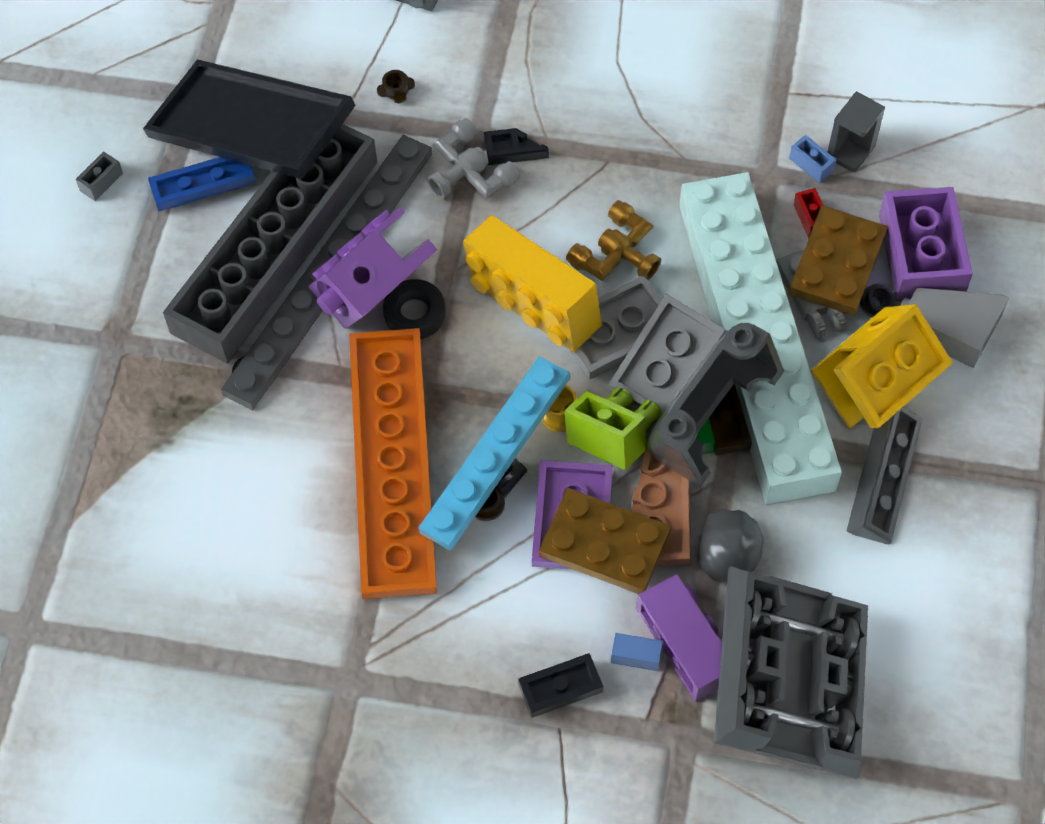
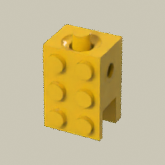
[810,304,953,428]

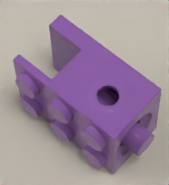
[308,207,438,328]

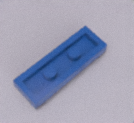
[148,157,255,212]

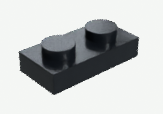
[518,653,604,718]

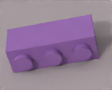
[636,574,722,702]

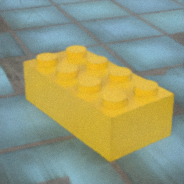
[463,214,602,353]

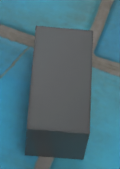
[75,151,123,201]

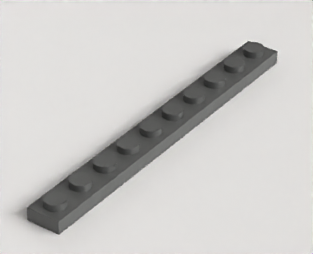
[221,134,432,411]

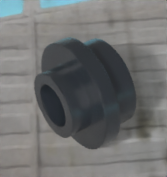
[860,284,895,317]

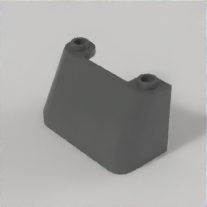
[646,323,785,487]

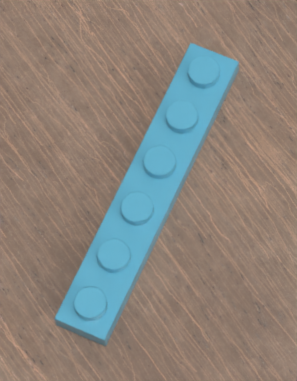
[418,356,570,551]

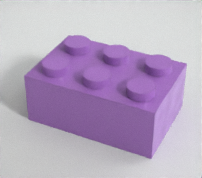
[879,187,973,301]

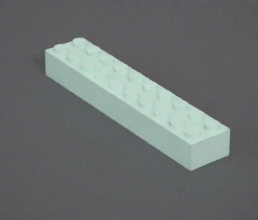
[679,172,842,505]

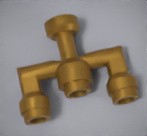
[566,200,661,281]

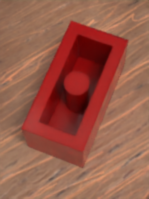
[793,188,824,239]

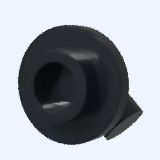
[495,458,528,498]

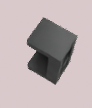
[828,91,885,172]

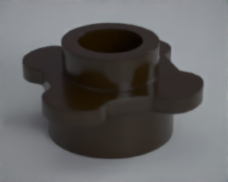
[377,70,415,104]

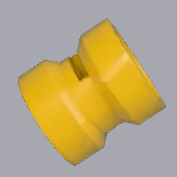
[542,385,577,432]

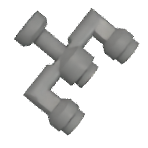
[427,118,520,199]

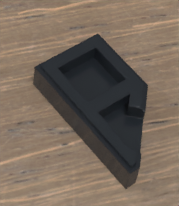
[484,128,549,165]

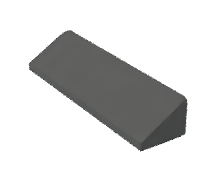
[847,407,923,545]

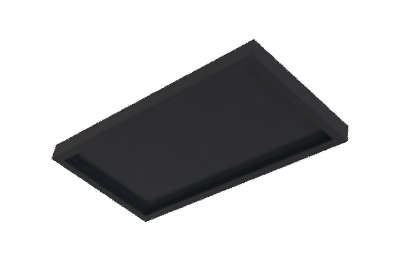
[143,59,356,179]

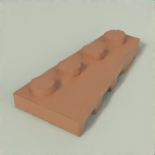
[631,428,692,566]

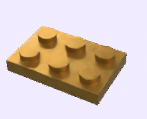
[788,205,888,316]
[539,488,671,594]

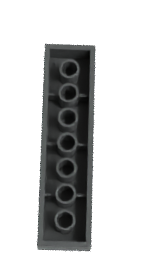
[163,124,377,364]

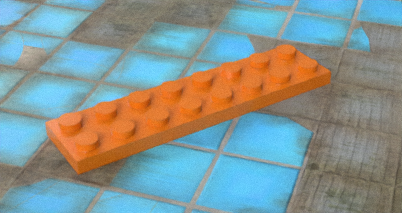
[349,328,437,599]

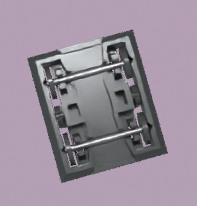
[714,567,868,779]

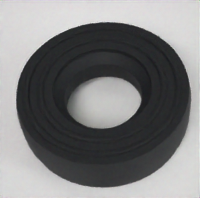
[383,279,446,339]

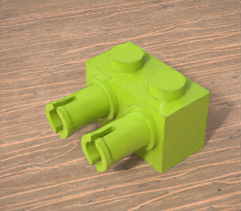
[565,387,662,470]

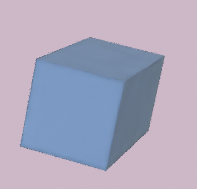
[789,135,836,183]
[611,633,663,671]

